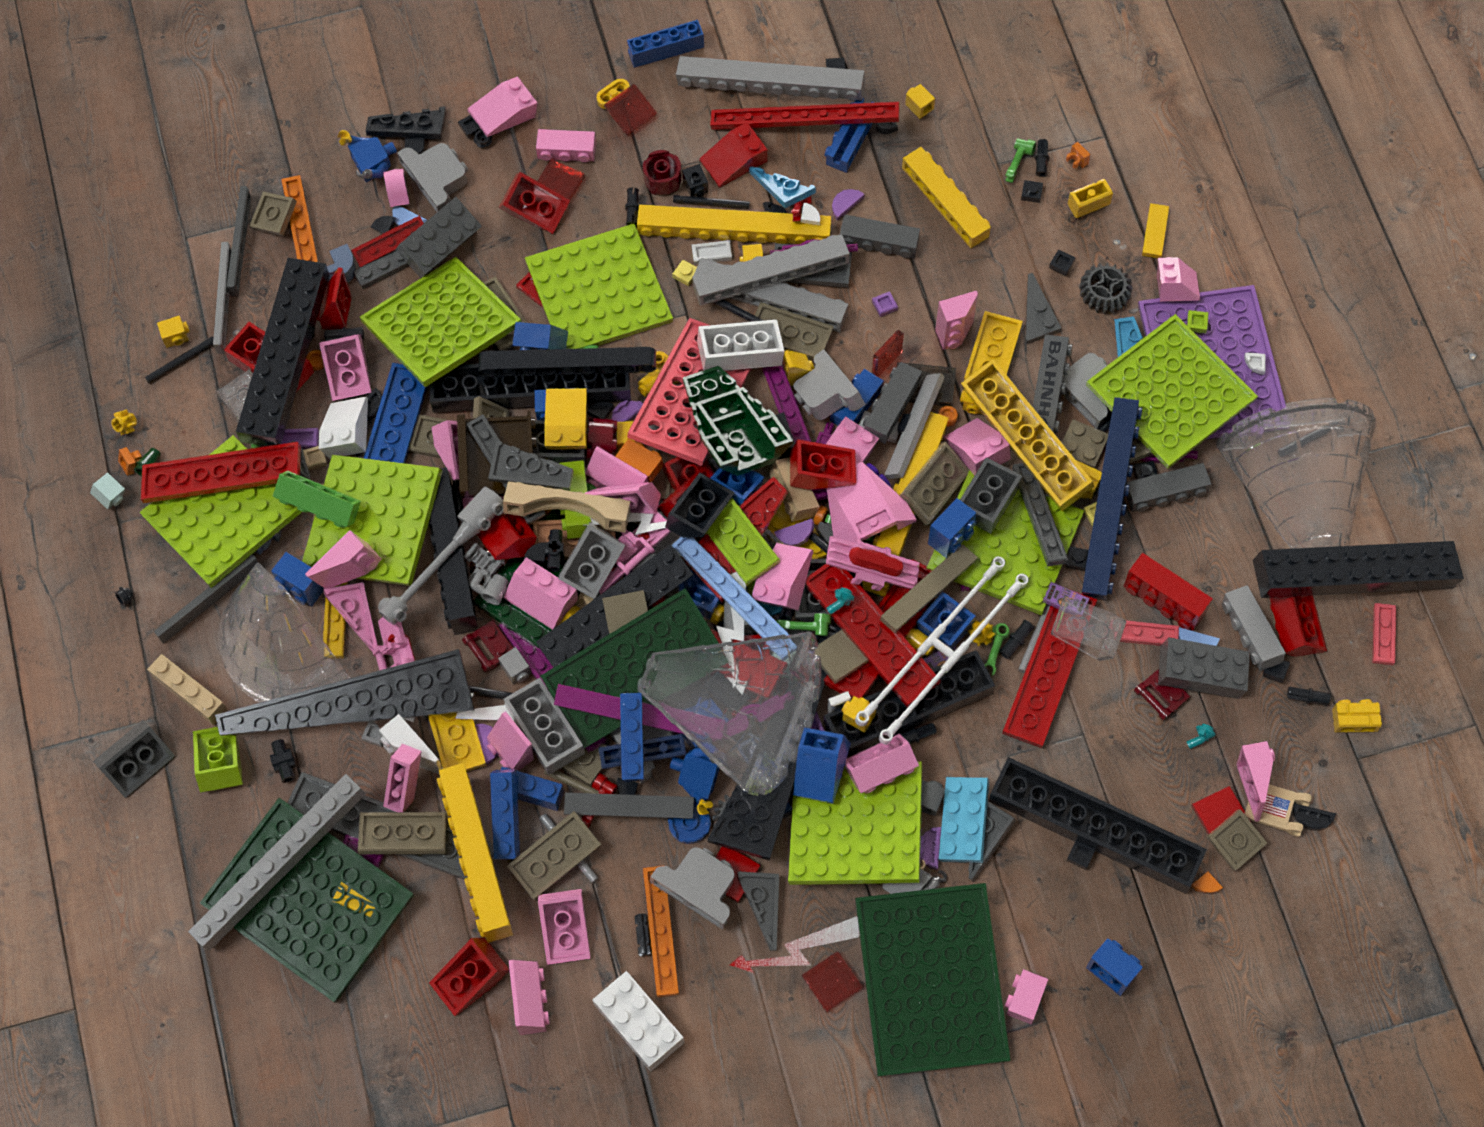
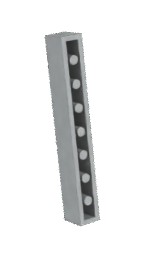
[692,234,849,306]
[694,258,848,333]

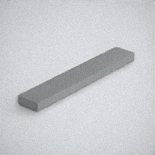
[213,242,232,354]
[884,373,944,479]

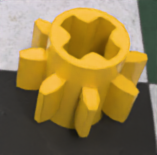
[111,409,137,435]
[968,619,995,646]

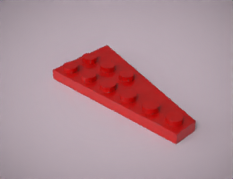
[681,476,788,602]

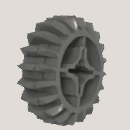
[1079,262,1133,313]

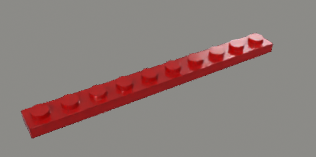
[710,102,900,130]

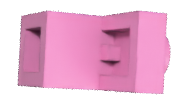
[384,169,409,207]

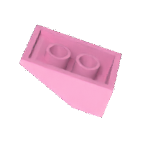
[468,76,537,137]
[319,334,372,401]
[826,417,879,464]
[944,418,1011,476]
[432,420,459,480]
[305,530,382,589]
[752,543,814,611]
[487,711,534,771]
[1236,741,1275,822]
[538,889,590,965]

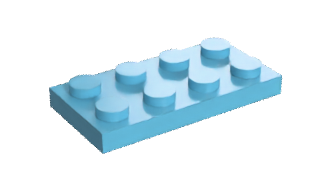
[939,777,990,863]

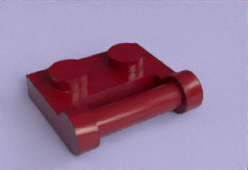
[462,620,513,673]
[1133,669,1190,721]

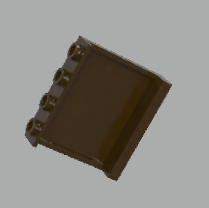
[457,411,537,498]

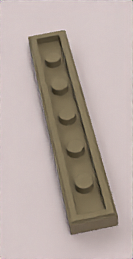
[880,544,978,633]

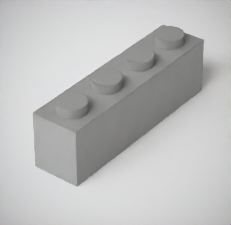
[1222,585,1286,671]

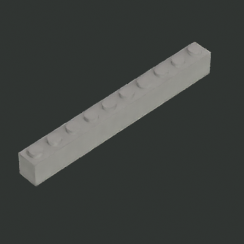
[676,56,866,101]
[188,774,366,950]

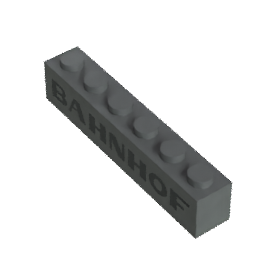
[1033,334,1073,434]

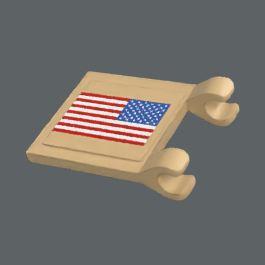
[1245,784,1311,837]

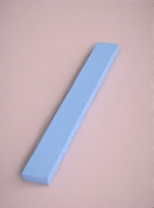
[672,537,798,659]

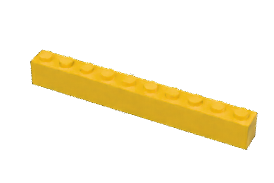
[637,205,831,244]
[862,412,949,597]

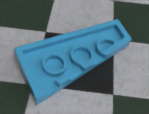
[1114,316,1143,357]

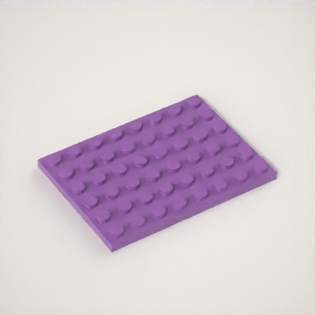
[1138,285,1291,439]

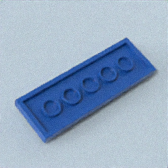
[364,363,428,463]

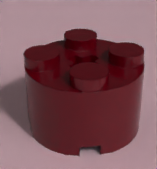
[643,150,682,195]
[586,418,617,458]

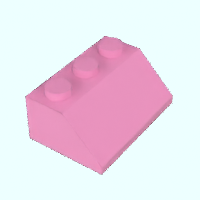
[935,291,978,350]
[585,446,648,489]
[585,482,661,515]
[503,557,578,630]
[845,734,919,793]
[509,960,550,1035]

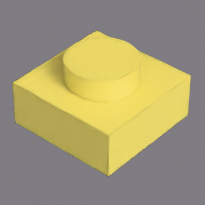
[672,260,697,286]

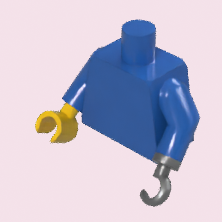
[337,130,397,182]
[670,746,725,815]

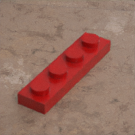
[351,215,424,267]

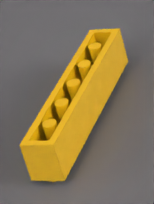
[902,147,991,249]

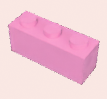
[536,129,596,162]
[383,744,422,812]

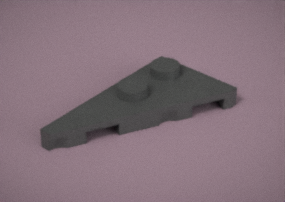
[1025,273,1061,345]
[968,802,1016,882]
[737,872,779,951]

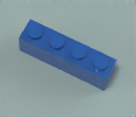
[620,693,644,782]
[490,769,520,859]

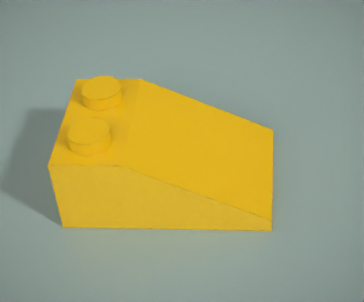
[545,388,587,450]

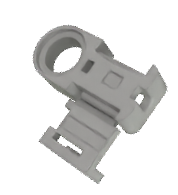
[464,542,506,587]

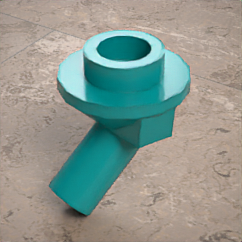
[827,587,854,614]
[1186,724,1216,749]

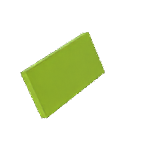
[707,498,781,586]

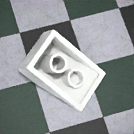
[319,397,368,459]
[379,714,443,775]

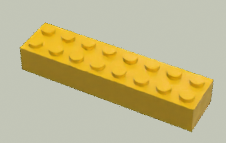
[961,359,1094,511]
[437,763,513,943]

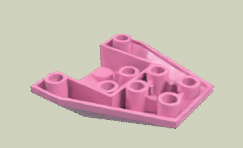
[827,462,917,542]

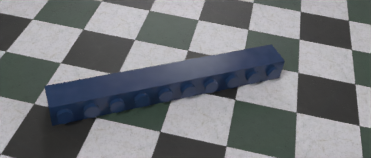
[1082,397,1143,601]

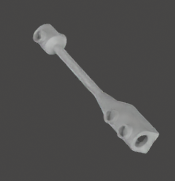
[378,487,504,625]

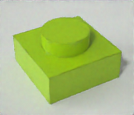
[1187,310,1208,333]

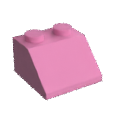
[1157,257,1200,302]

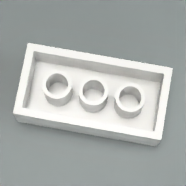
[697,320,784,371]
[592,971,684,1072]

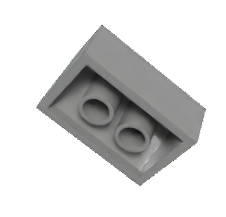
[558,522,625,599]

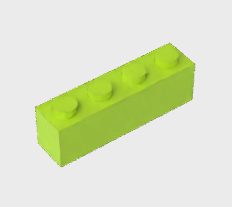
[559,460,591,539]

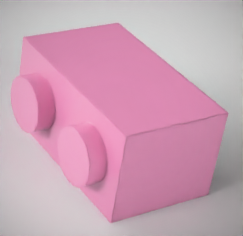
[1005,969,1048,1024]

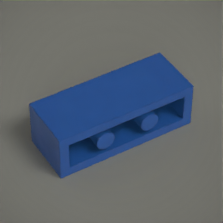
[830,369,884,426]
[501,767,564,811]

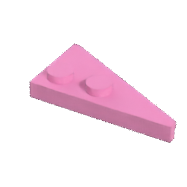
[323,582,378,652]

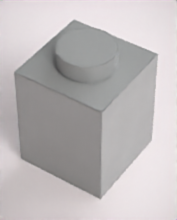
[498,647,531,684]

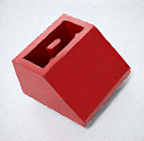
[477,513,537,560]

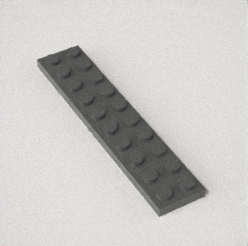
[287,772,494,880]

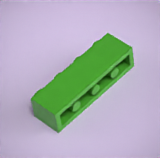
[273,471,361,528]

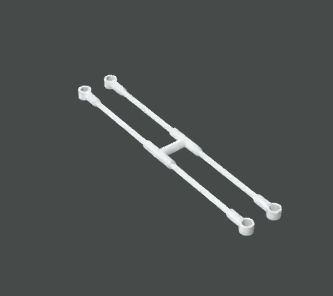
[855,557,1028,745]

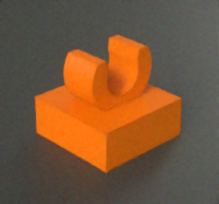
[1066,142,1090,169]
[118,447,142,476]

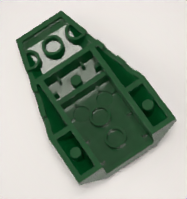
[682,366,793,476]

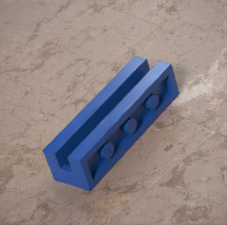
[627,20,704,68]
[824,98,875,173]

